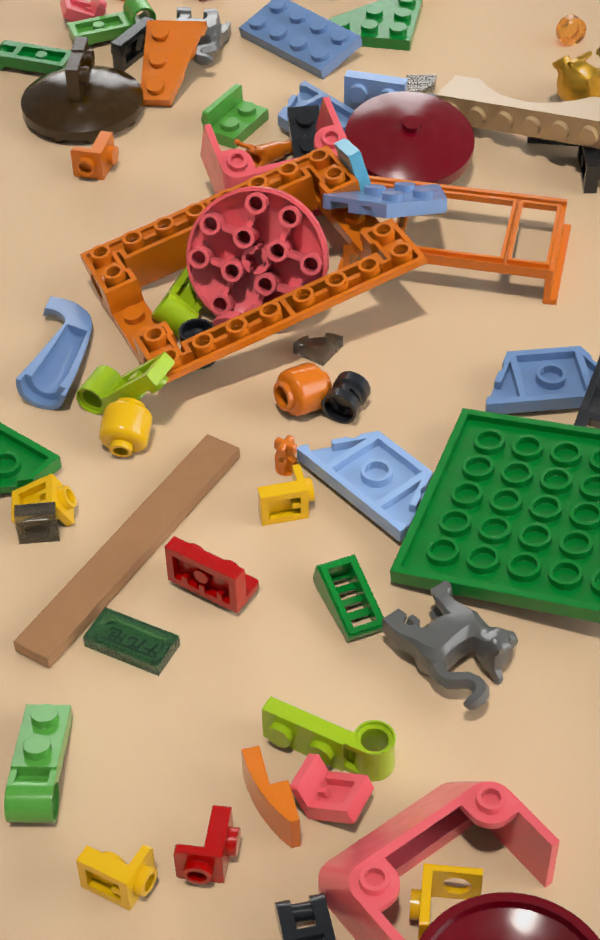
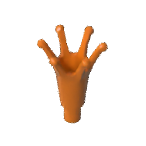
[234,139,292,167]

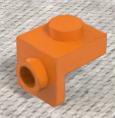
[70,131,119,181]

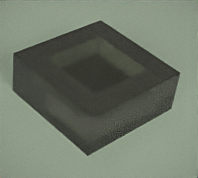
[14,502,60,544]

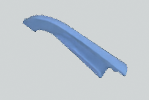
[16,296,92,410]

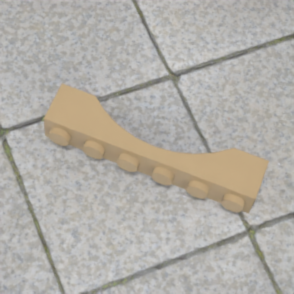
[436,75,600,149]

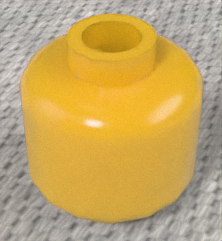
[99,397,152,457]

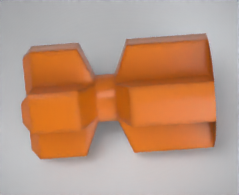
[274,435,298,476]

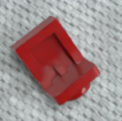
[173,805,241,884]

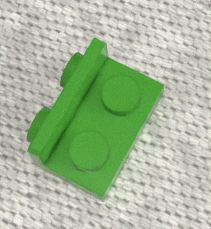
[201,84,269,149]

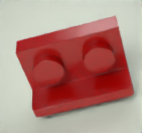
[164,536,259,614]

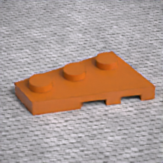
[141,20,208,107]

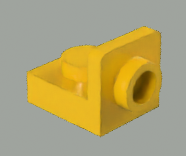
[257,464,315,526]
[11,473,77,530]
[76,844,158,911]

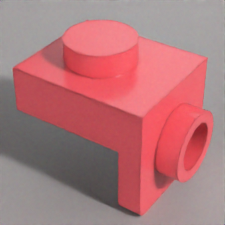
[60,0,107,22]
[290,753,374,824]

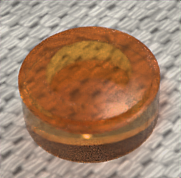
[556,14,587,46]

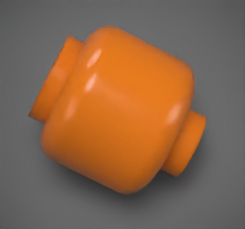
[273,362,332,417]

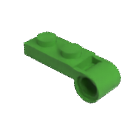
[67,0,156,47]
[4,704,73,823]

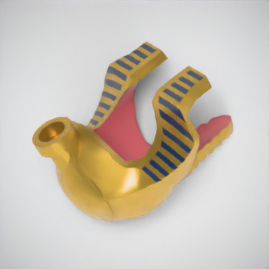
[552,47,600,101]

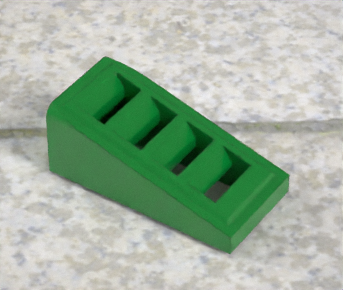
[313,554,384,642]

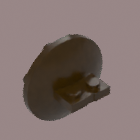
[21,37,144,144]

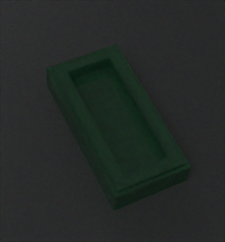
[83,607,180,676]

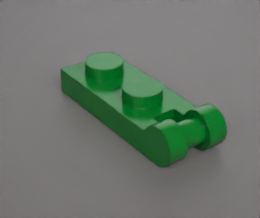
[0,40,71,74]

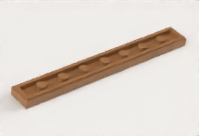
[13,434,240,669]

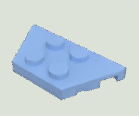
[297,431,433,542]

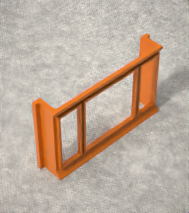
[337,175,571,305]

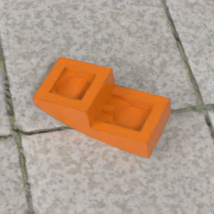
[241,746,301,848]

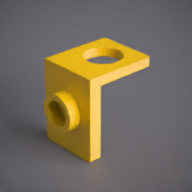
[409,863,483,940]

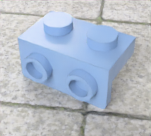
[344,70,408,110]

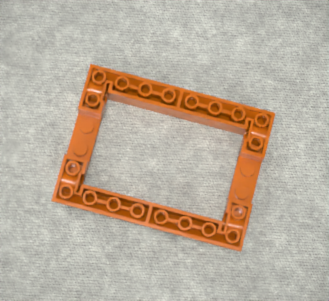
[80,145,427,384]

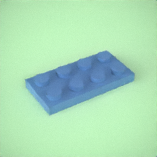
[239,0,363,79]

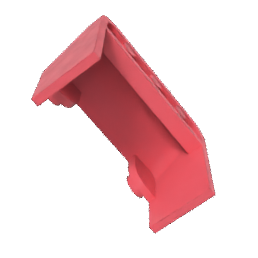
[200,96,347,217]
[318,781,560,940]

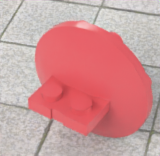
[186,186,329,317]

